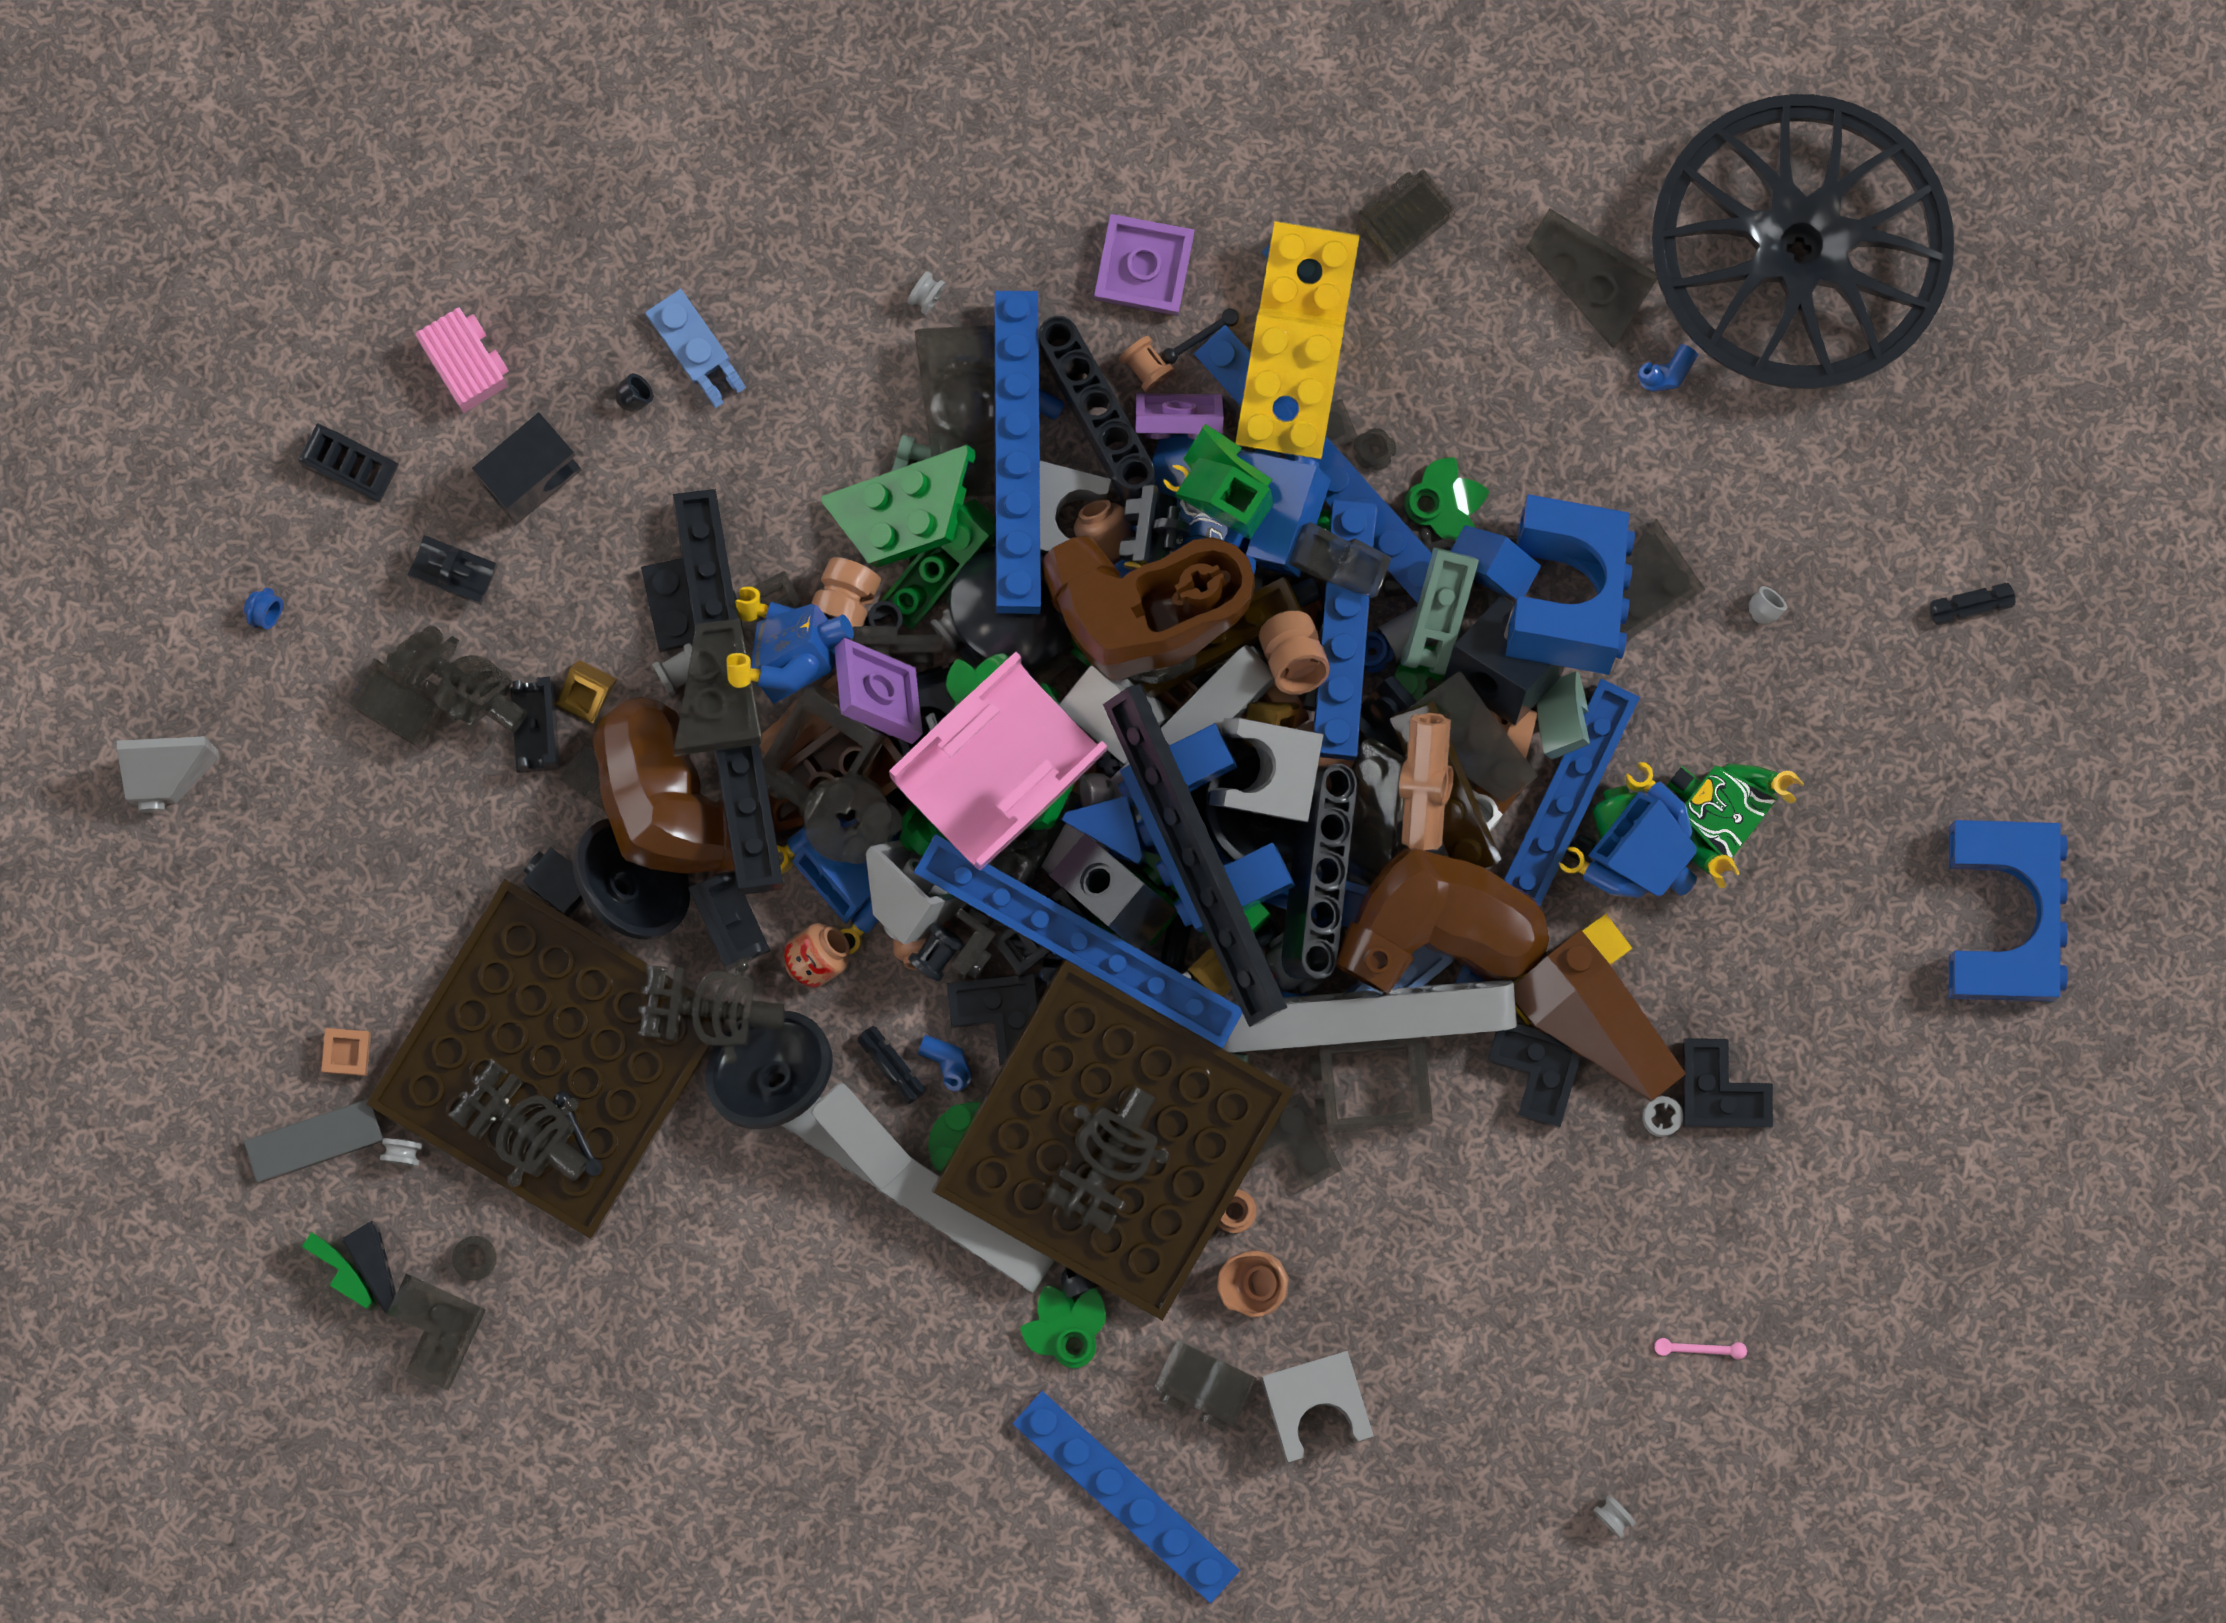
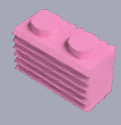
[415,307,509,413]

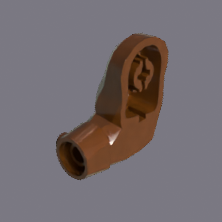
[1041,536,1255,681]
[592,697,734,874]
[1336,848,1549,995]

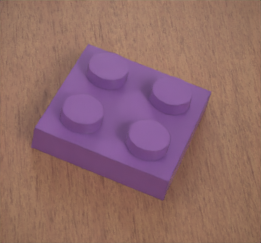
[1094,214,1195,316]
[1136,393,1224,439]
[834,638,923,744]

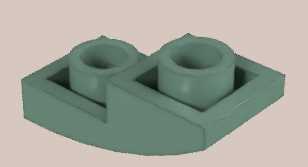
[1537,671,1590,760]

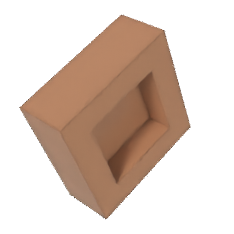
[321,1028,371,1077]

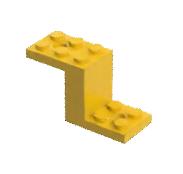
[1235,221,1360,459]

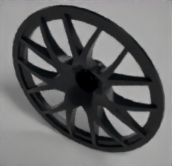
[1652,94,1955,389]

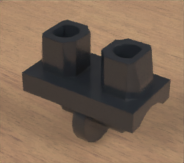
[1119,485,1191,566]
[407,535,498,605]

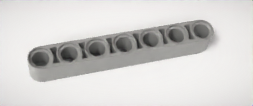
[1034,645,1275,887]
[1215,980,1517,1052]
[781,1097,1055,1293]

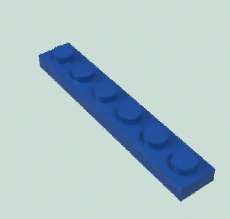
[1313,500,1377,761]
[1012,1391,1240,1604]

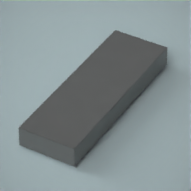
[244,1099,384,1183]

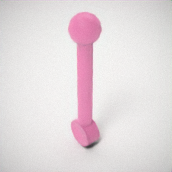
[1654,1338,1747,1360]

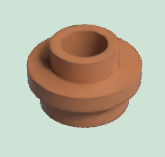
[1218,1189,1257,1233]

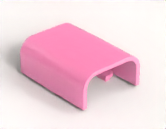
[889,652,1107,871]

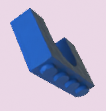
[1131,433,1331,577]
[1506,494,1635,675]
[1117,723,1295,932]
[1948,820,2068,1002]

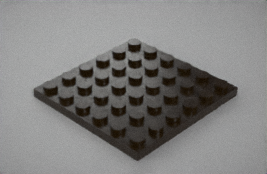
[366,879,730,1240]
[932,959,1294,1321]

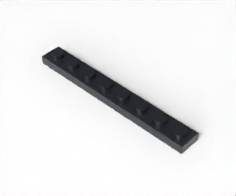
[1103,684,1288,1027]

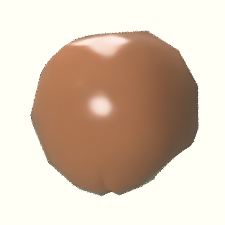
[1217,1250,1289,1318]

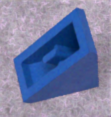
[1451,525,1541,602]
[1062,796,1147,867]

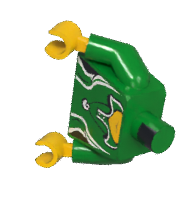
[1666,763,1804,888]

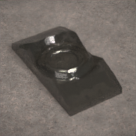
[914,325,995,497]

